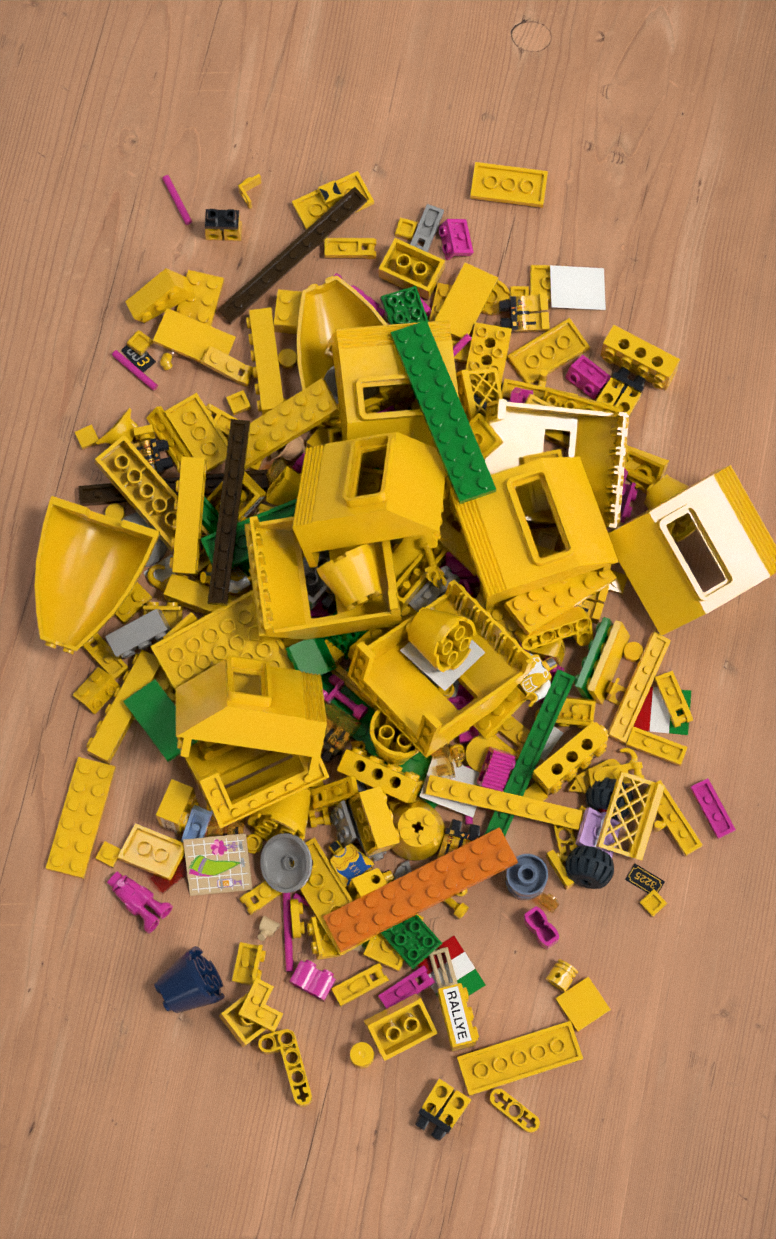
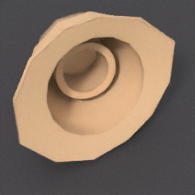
[271,436,306,461]

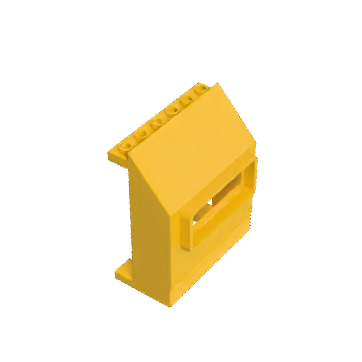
[328,320,459,469]
[485,399,629,529]
[292,432,447,568]
[449,456,618,610]
[608,465,776,636]
[244,516,402,640]
[347,579,535,758]
[176,656,327,776]
[184,740,329,828]

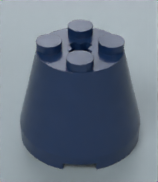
[154,946,225,1013]

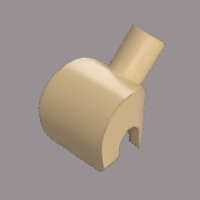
[258,916,281,941]

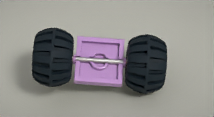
[565,778,634,889]

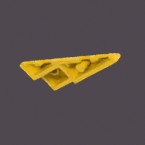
[625,445,669,495]

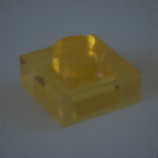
[538,892,559,914]

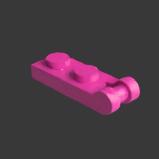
[378,966,435,1009]

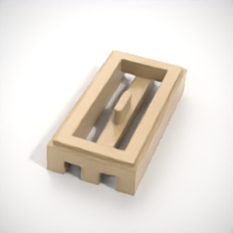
[429,947,458,989]

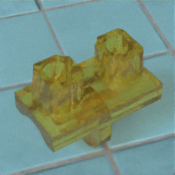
[433,744,465,779]

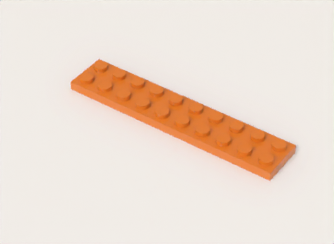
[323,827,518,952]

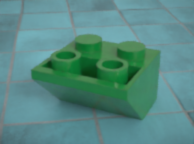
[285,637,337,676]

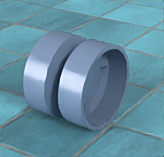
[505,854,548,901]

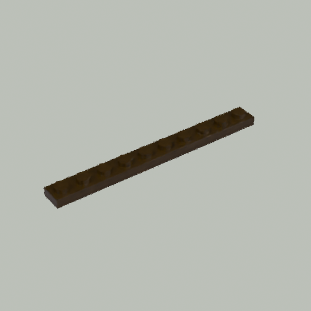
[218,187,367,324]
[208,419,251,606]
[78,469,269,506]

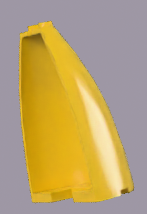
[297,276,413,428]
[35,496,160,655]

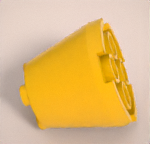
[644,474,696,542]
[316,544,383,611]
[406,607,476,672]
[370,709,420,765]
[248,789,311,842]
[392,802,445,861]

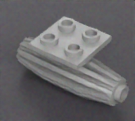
[330,780,387,862]

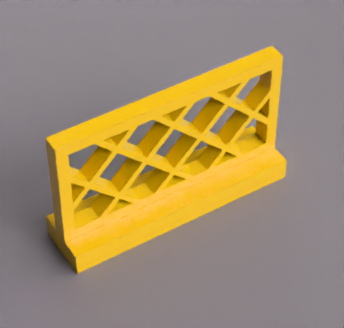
[456,368,503,421]
[596,771,665,860]

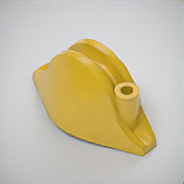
[95,407,138,445]

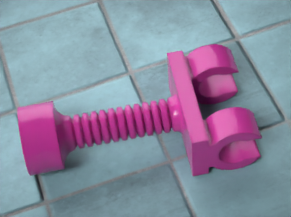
[323,674,368,721]

